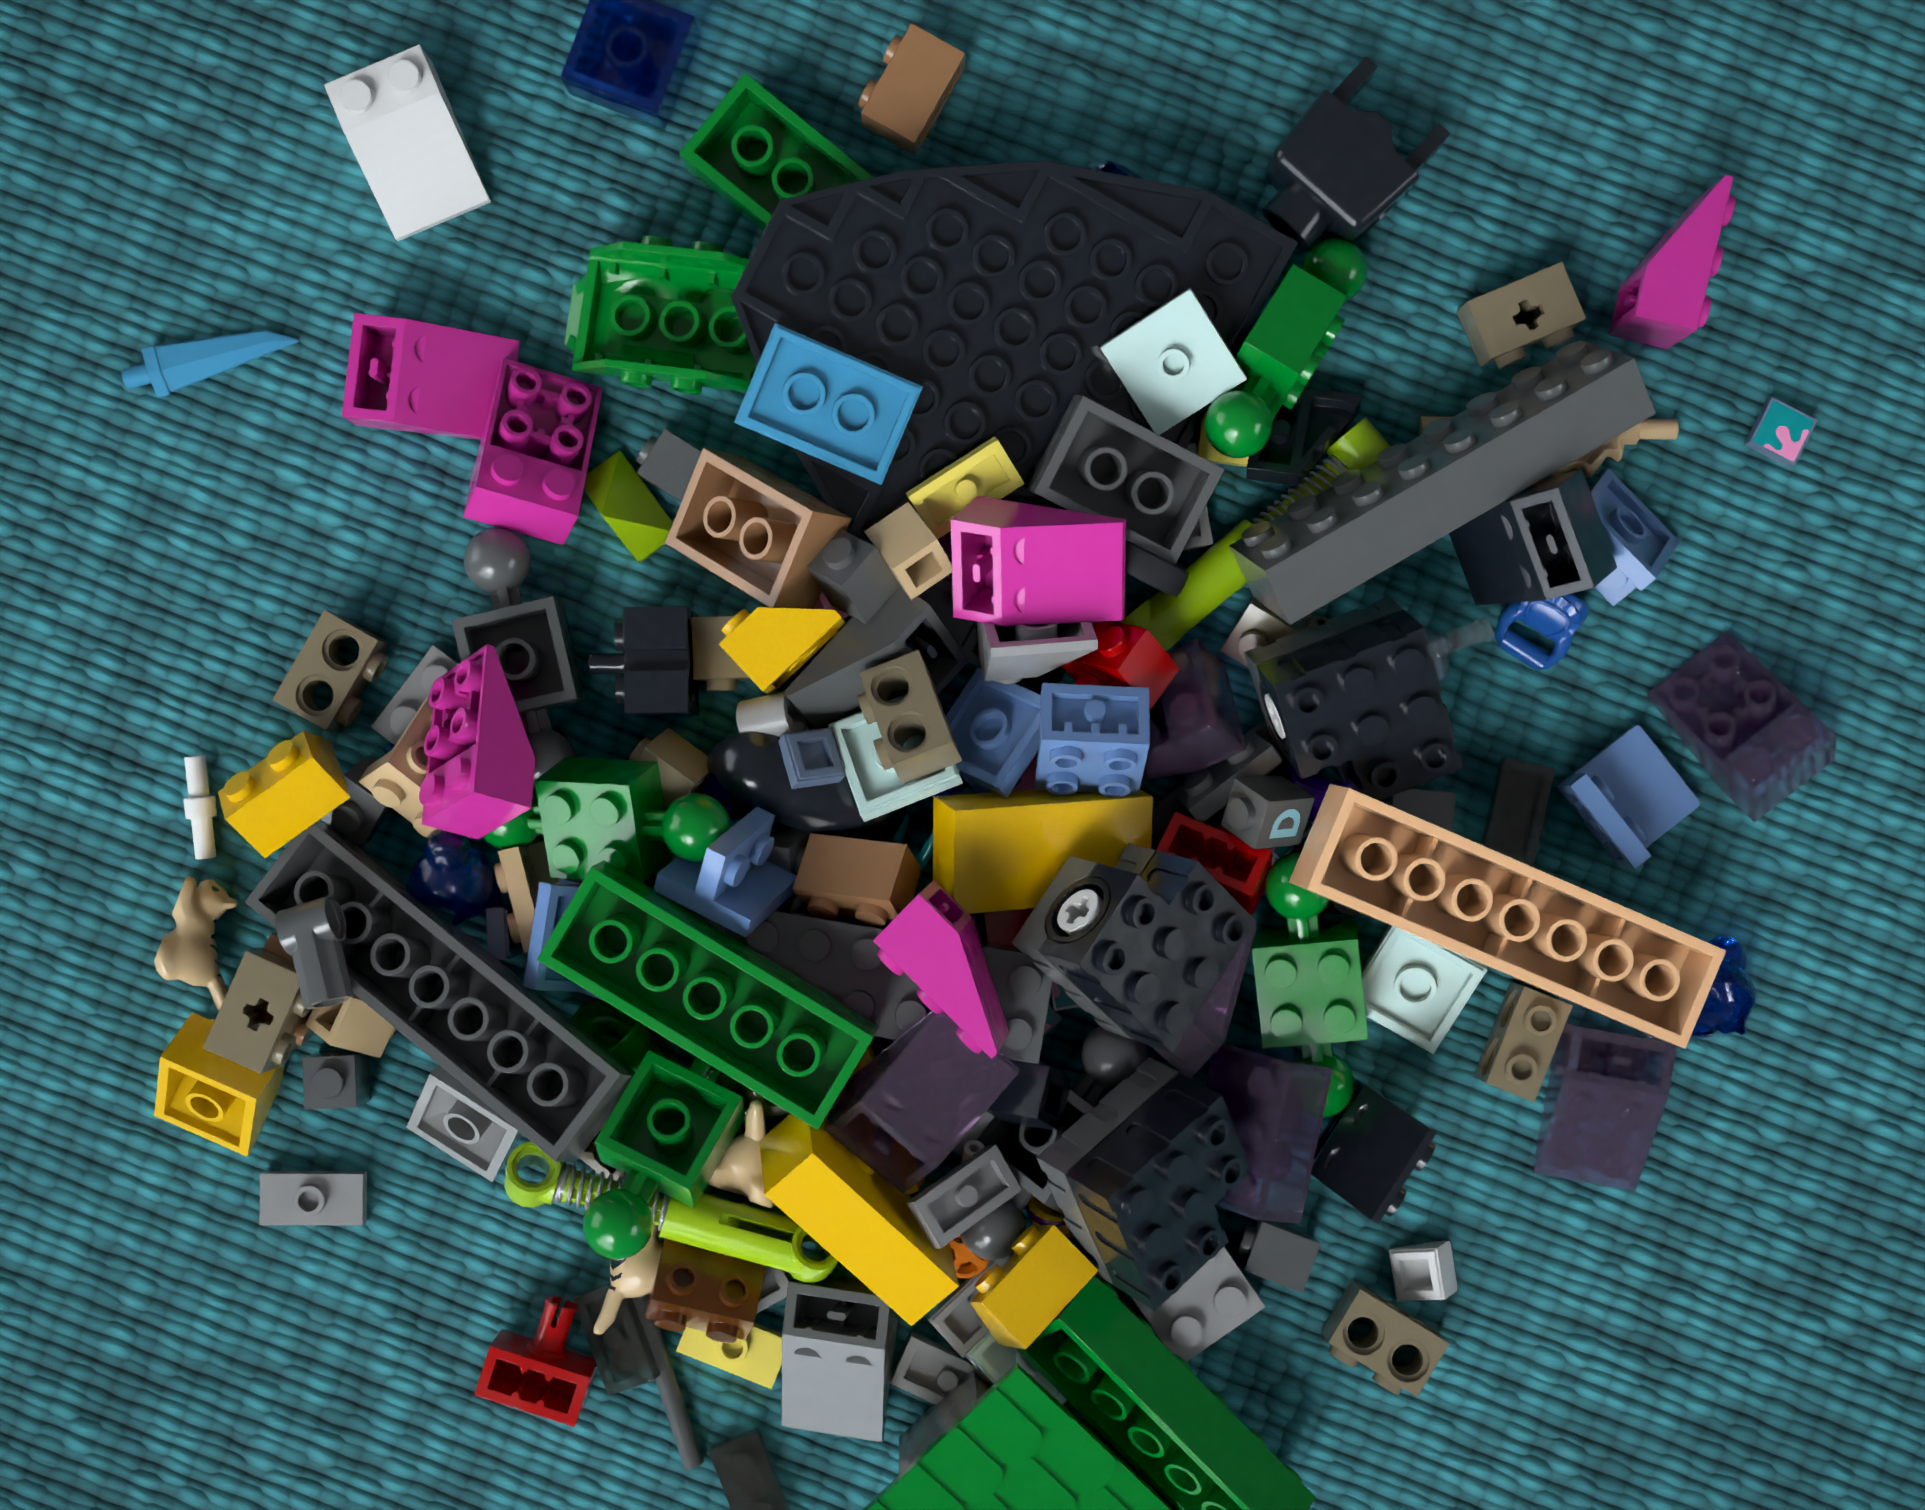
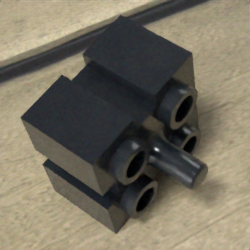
[588,606,699,717]

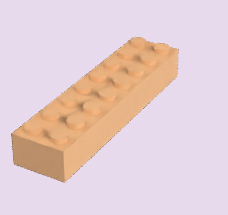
[1289,784,1726,1049]

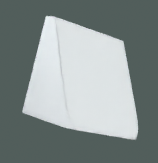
[1389,1241,1457,1301]

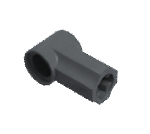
[275,895,354,1009]

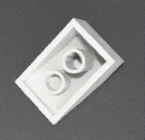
[324,45,491,241]

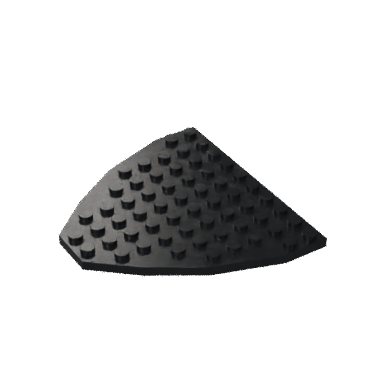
[731,161,1298,695]

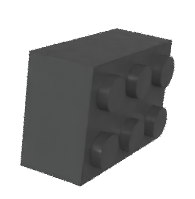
[1027,394,1224,564]

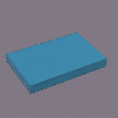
[734,323,922,485]

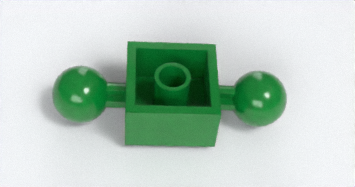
[1205,237,1367,458]
[483,757,731,884]
[1251,853,1368,1118]
[583,1050,745,1260]

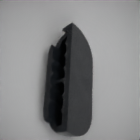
[707,733,907,841]

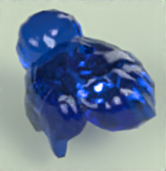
[406,829,502,926]
[1690,936,1757,1039]

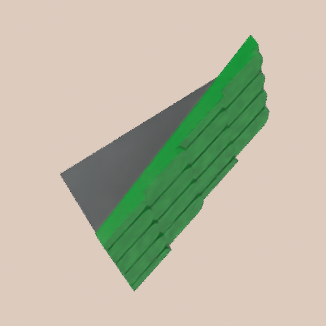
[863,1363,1176,1510]

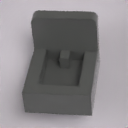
[321,756,390,848]

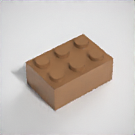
[665,448,852,609]

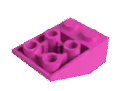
[1608,175,1736,349]
[342,313,520,440]
[463,358,603,545]
[951,496,1126,626]
[419,644,535,839]
[873,880,1010,1059]

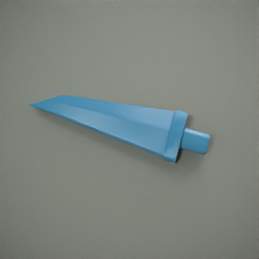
[121,330,301,398]

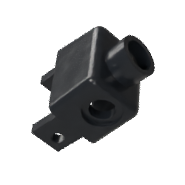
[1262,56,1451,252]

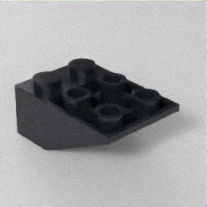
[1449,469,1617,605]
[1302,1079,1437,1224]

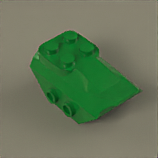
[564,236,757,394]

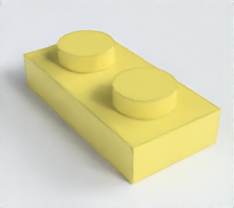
[905,437,1025,539]

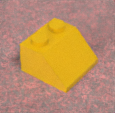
[719,607,846,695]
[218,731,350,858]
[154,1012,285,1157]
[970,1225,1099,1349]

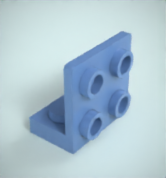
[1034,683,1150,797]
[1555,725,1700,869]

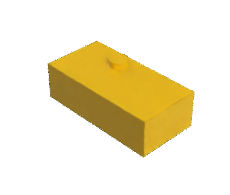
[933,789,1153,914]
[759,1114,959,1326]

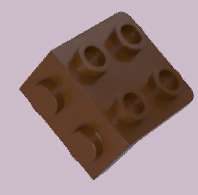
[644,1238,766,1343]

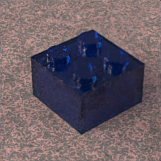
[560,0,701,130]

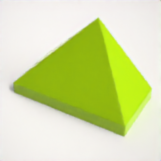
[584,451,673,563]

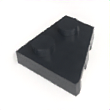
[1246,388,1361,486]

